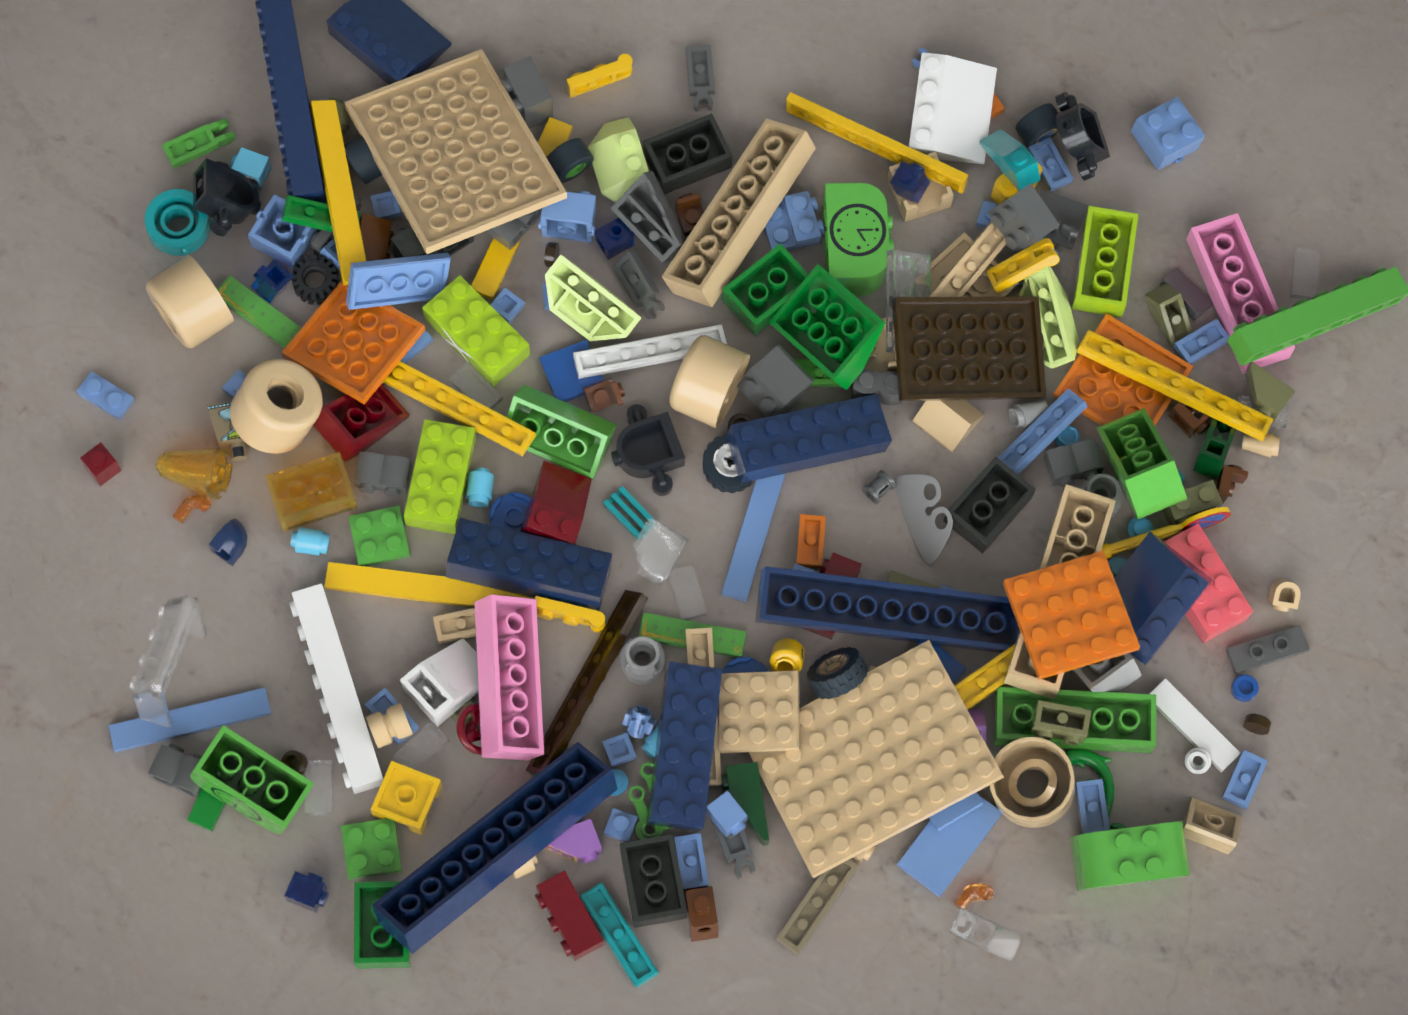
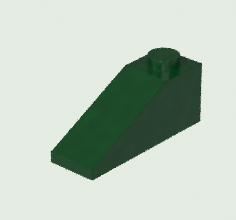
[1193,418,1236,480]
[721,762,769,846]

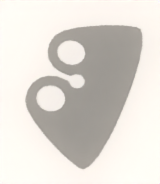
[896,474,953,565]

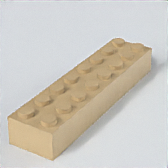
[662,118,816,307]
[1003,484,1116,700]

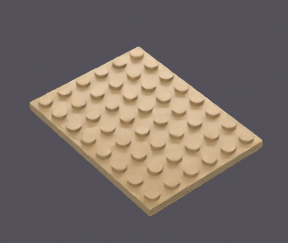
[344,49,567,254]
[749,640,1004,878]

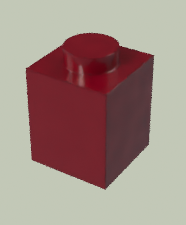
[80,442,121,486]

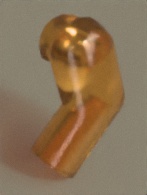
[173,494,211,523]
[954,883,994,911]

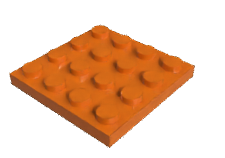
[281,281,425,404]
[1053,314,1194,426]
[1003,551,1140,680]

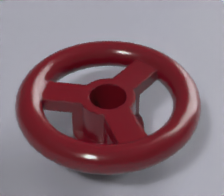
[456,703,482,755]

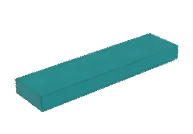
[579,882,659,988]

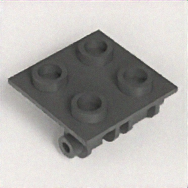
[1039,189,1088,249]

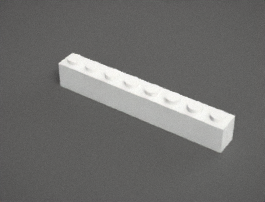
[289,583,383,794]

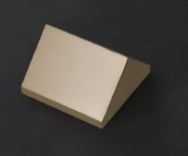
[912,400,984,453]
[1183,797,1242,854]

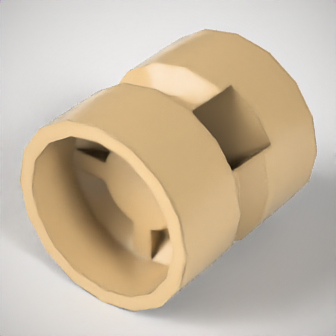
[365,703,413,749]

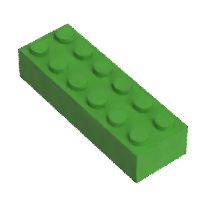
[993,687,1156,753]

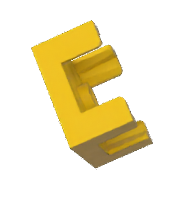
[370,761,443,835]

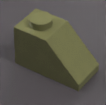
[1145,283,1193,347]
[1245,362,1295,423]

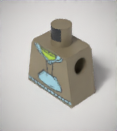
[207,401,251,461]

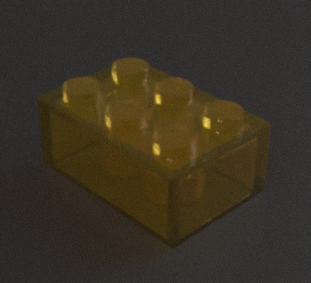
[265,452,357,532]

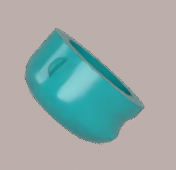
[145,189,210,256]

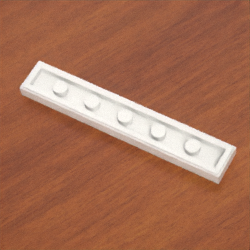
[573,324,727,379]

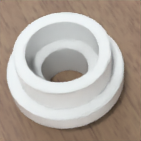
[1185,747,1212,774]

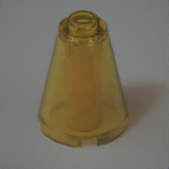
[156,448,232,500]

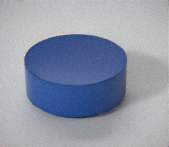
[1231,674,1259,702]

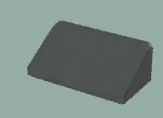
[1160,269,1213,321]

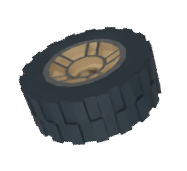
[807,647,868,699]

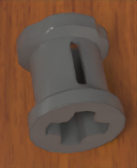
[862,470,896,504]

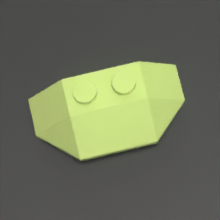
[587,117,649,203]
[545,255,642,341]
[1019,266,1079,369]

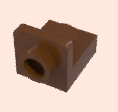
[675,193,704,236]
[583,377,625,413]
[1169,402,1211,438]
[1216,465,1249,503]

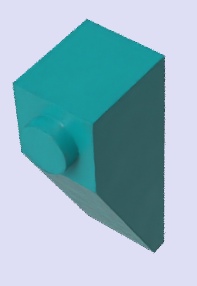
[979,129,1041,191]

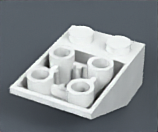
[400,638,479,727]

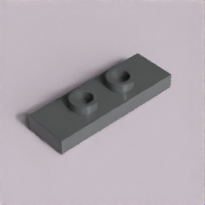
[1226,626,1310,674]

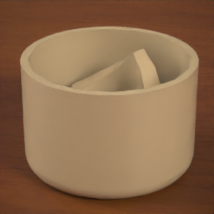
[146,254,234,349]
[669,335,750,429]
[230,359,323,454]
[990,737,1076,828]

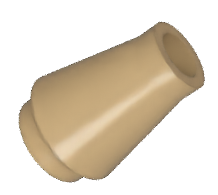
[1242,433,1280,458]

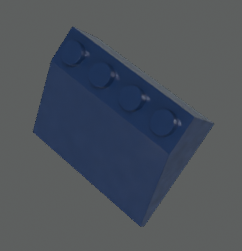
[327,0,452,85]
[1114,532,1213,665]

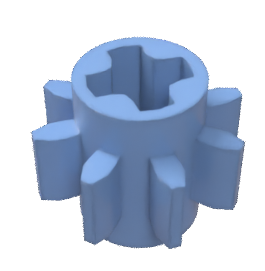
[622,705,657,738]

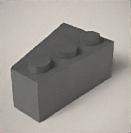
[610,171,686,263]

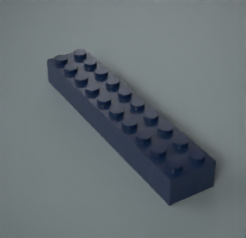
[255,0,327,204]
[755,566,1020,653]
[372,742,618,954]

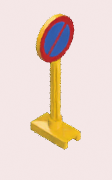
[1101,507,1231,559]

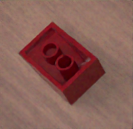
[313,383,410,462]
[520,461,592,545]

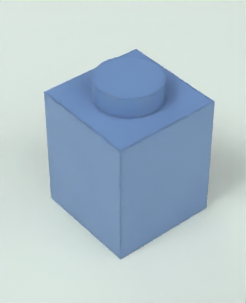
[706,791,747,837]

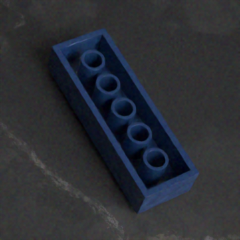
[726,394,892,483]
[446,518,613,611]
[647,662,722,831]

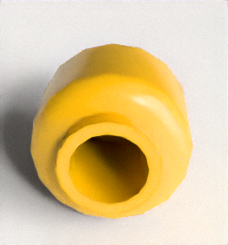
[769,638,806,672]

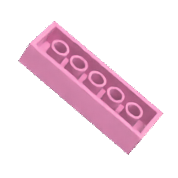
[1186,213,1295,374]
[474,595,544,761]

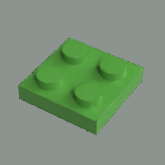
[348,506,410,567]
[341,818,402,880]

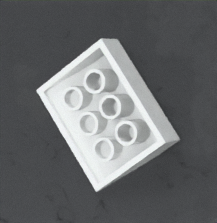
[909,53,997,164]

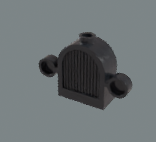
[1055,92,1110,181]
[193,158,261,236]
[611,404,685,496]

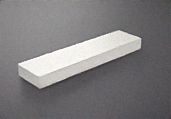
[1149,678,1241,773]

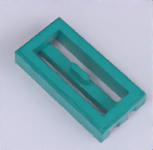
[603,486,657,541]

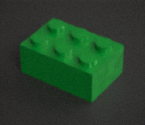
[722,243,809,336]
[354,881,411,969]

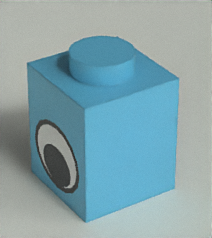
[230,147,272,189]

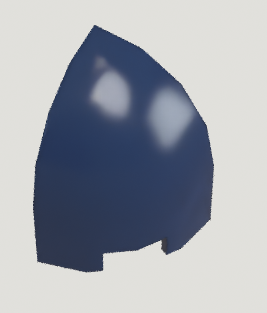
[209,518,247,566]

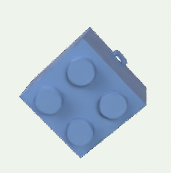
[1130,97,1205,170]
[539,191,596,243]
[248,194,320,269]

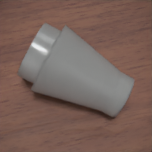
[1009,400,1049,428]

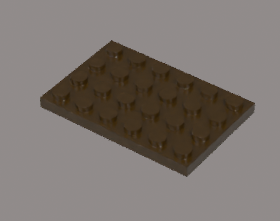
[892,296,1046,401]

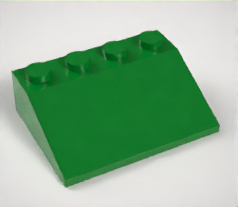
[768,264,886,390]

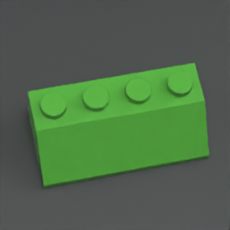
[507,384,617,479]

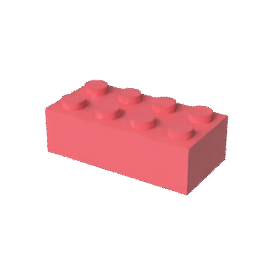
[1164,523,1253,644]

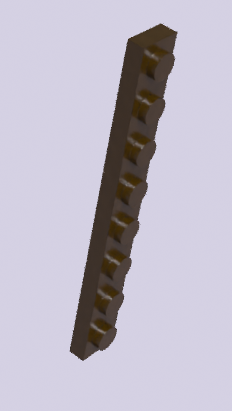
[526,590,648,776]

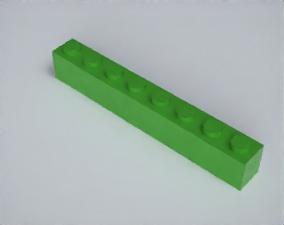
[1227,266,1408,366]

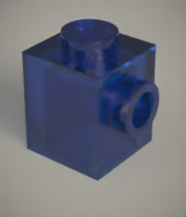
[890,161,930,204]
[595,217,635,260]
[251,259,294,304]
[284,871,329,913]

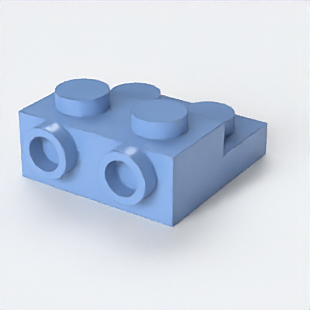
[764,191,824,251]

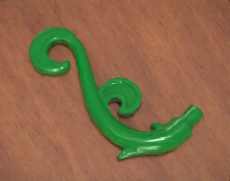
[1065,749,1128,829]

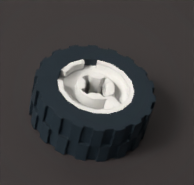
[702,434,755,493]

